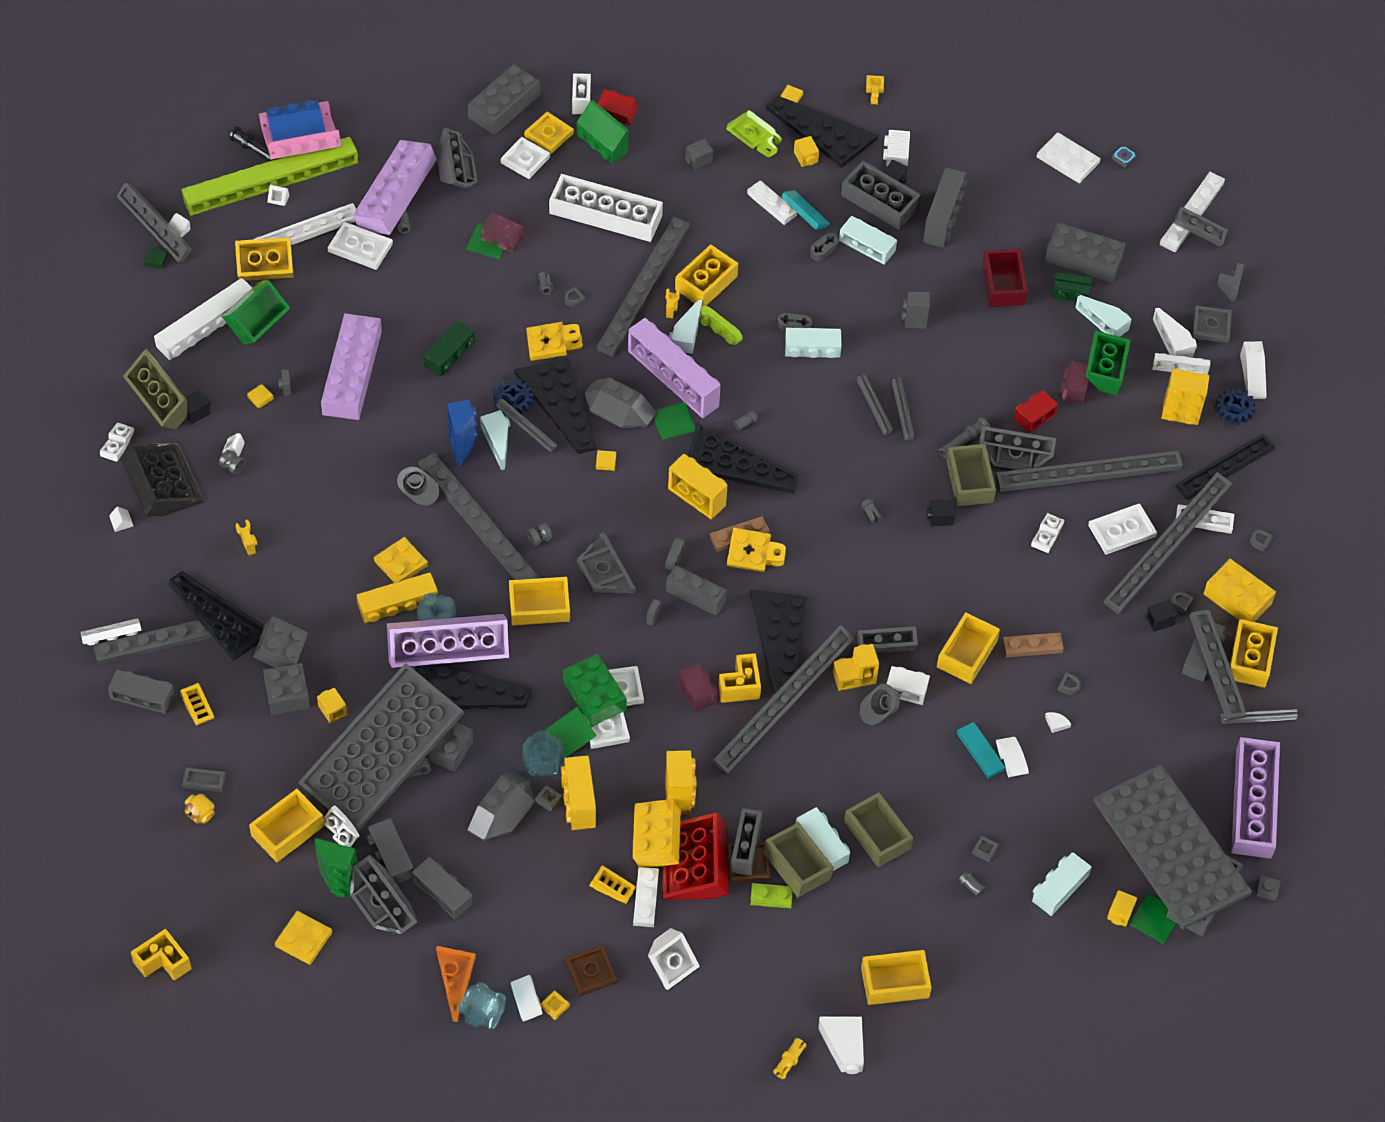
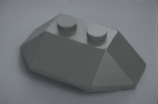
[436,128,478,189]
[584,377,657,428]
[979,426,1056,470]
[467,771,535,842]
[350,855,418,934]

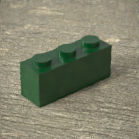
[423,320,476,377]

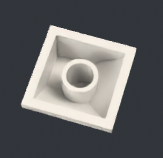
[648,928,700,990]

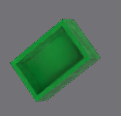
[221,280,290,345]
[563,654,627,727]

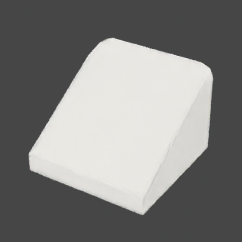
[169,213,191,237]

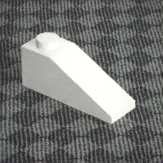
[1153,308,1197,358]
[1240,341,1267,399]

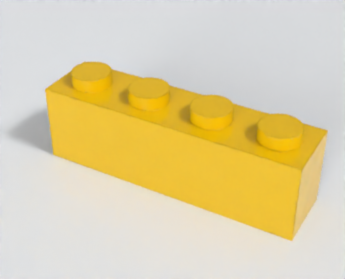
[356,573,438,623]

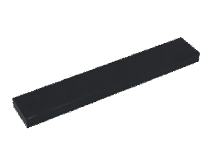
[1176,434,1275,500]

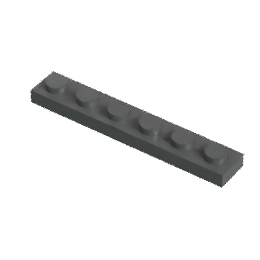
[117,182,192,263]
[1189,610,1247,721]
[93,620,213,665]

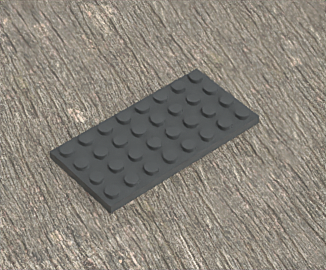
[298,663,464,832]
[1093,764,1252,930]

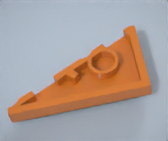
[436,946,476,1022]

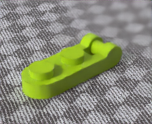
[700,306,743,345]

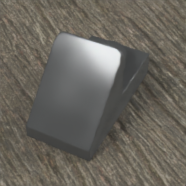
[1217,263,1244,303]

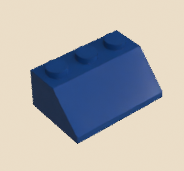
[266,100,326,142]
[447,399,477,466]

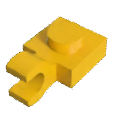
[866,75,884,105]
[666,289,680,318]
[236,520,257,556]

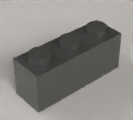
[666,565,727,616]
[1181,623,1226,682]
[855,626,918,653]
[108,669,175,714]
[731,808,762,876]
[366,818,414,884]
[412,857,473,920]

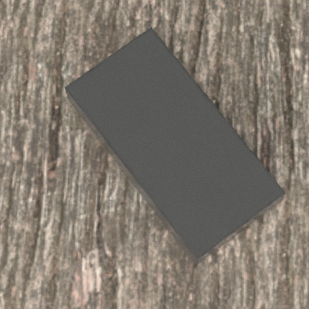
[182,767,226,793]

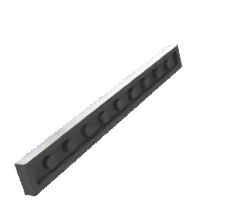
[597,217,690,357]
[996,451,1183,492]
[419,452,540,580]
[1103,472,1232,614]
[711,625,854,775]

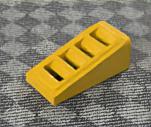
[180,683,215,726]
[589,865,636,904]

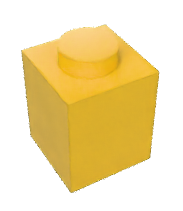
[794,136,819,167]
[317,688,347,724]
[1107,890,1137,927]

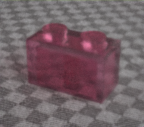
[481,212,523,252]
[1059,360,1089,405]
[677,663,718,712]

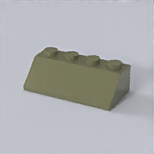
[123,349,187,430]

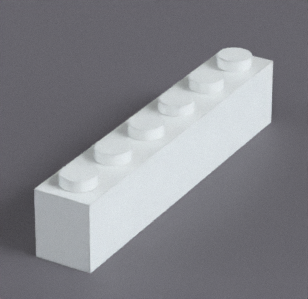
[154,278,252,360]

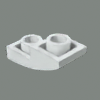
[100,422,134,462]
[1031,513,1065,553]
[996,737,1029,778]
[323,805,359,847]
[511,975,543,1022]

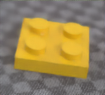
[524,112,574,154]
[374,537,428,583]
[275,911,333,965]

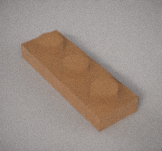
[710,516,770,552]
[1002,633,1064,658]

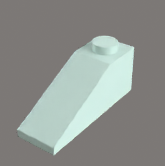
[1075,295,1132,337]
[669,299,703,354]
[480,410,510,470]

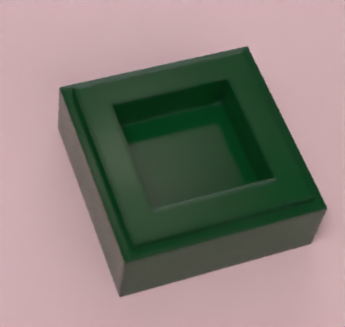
[144,248,168,269]

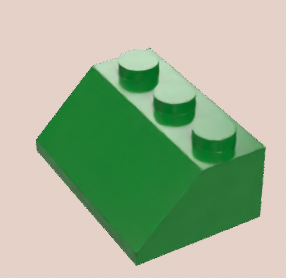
[577,100,628,164]
[1085,331,1131,396]
[315,838,357,898]

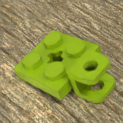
[726,110,782,157]

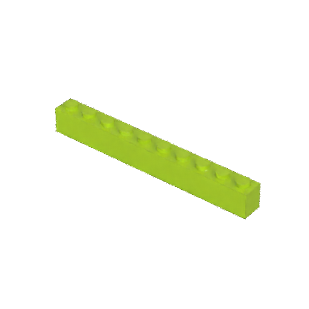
[181,137,358,216]

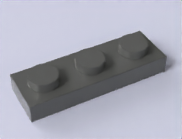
[1174,206,1228,247]

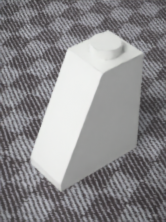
[818,1017,864,1074]

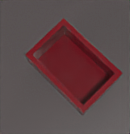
[982,249,1027,307]

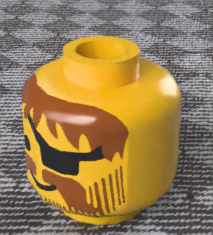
[184,794,215,824]

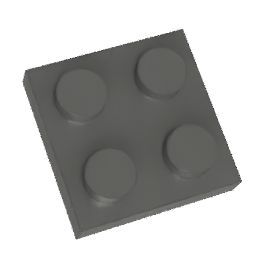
[1192,305,1232,343]

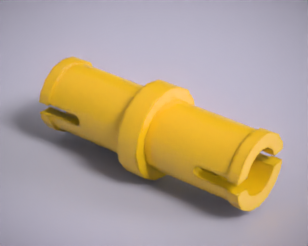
[773,1038,807,1079]

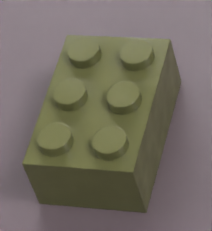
[946,444,996,507]
[844,792,913,868]
[763,822,834,898]

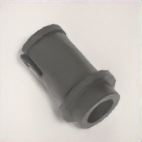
[397,211,412,234]
[539,271,553,295]
[733,410,758,431]
[861,498,882,524]
[959,871,985,897]

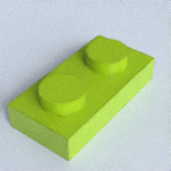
[750,883,792,908]

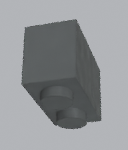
[901,291,930,329]

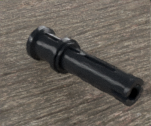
[229,126,278,162]

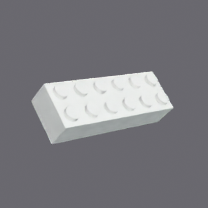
[549,174,663,242]

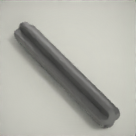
[857,374,893,435]
[892,378,915,441]
[496,399,557,452]
[1220,708,1298,724]

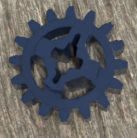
[493,379,534,416]
[1215,388,1256,425]

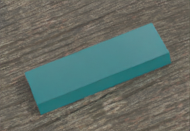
[781,190,830,230]
[956,722,1006,779]

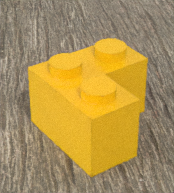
[832,644,879,691]
[718,653,761,703]
[131,929,191,981]

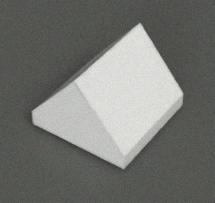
[267,185,289,206]
[222,433,245,457]
[109,507,133,532]

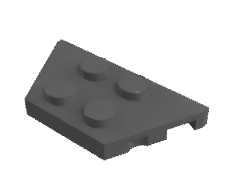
[577,532,636,593]

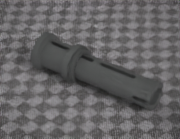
[939,417,990,459]

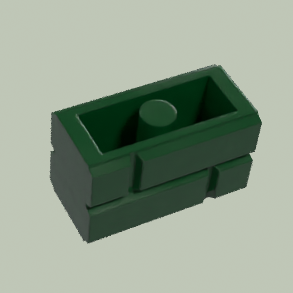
[1052,272,1092,303]

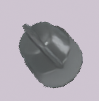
[397,466,439,506]
[860,684,900,725]

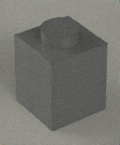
[685,139,713,170]

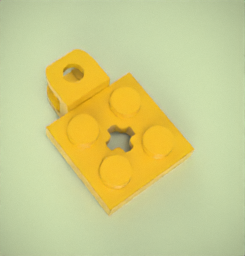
[526,322,583,361]
[727,528,786,572]

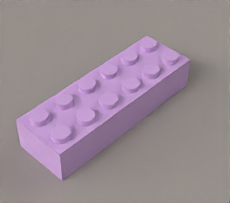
[352,140,437,235]
[321,313,382,420]
[628,318,721,418]
[387,614,509,668]
[1231,737,1280,859]

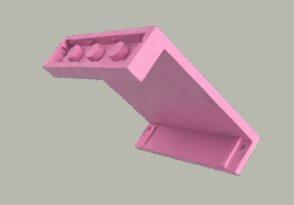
[259,101,341,159]

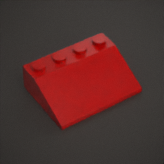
[663,812,729,900]

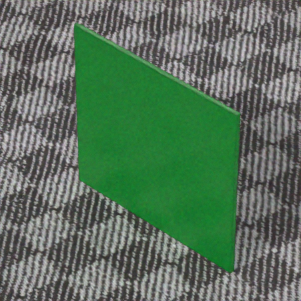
[466,223,511,259]
[654,402,695,440]
[546,707,597,758]
[1129,893,1177,944]

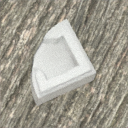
[1045,712,1071,733]

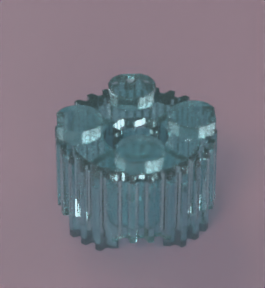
[417,593,456,621]
[522,730,563,777]
[457,982,507,1030]

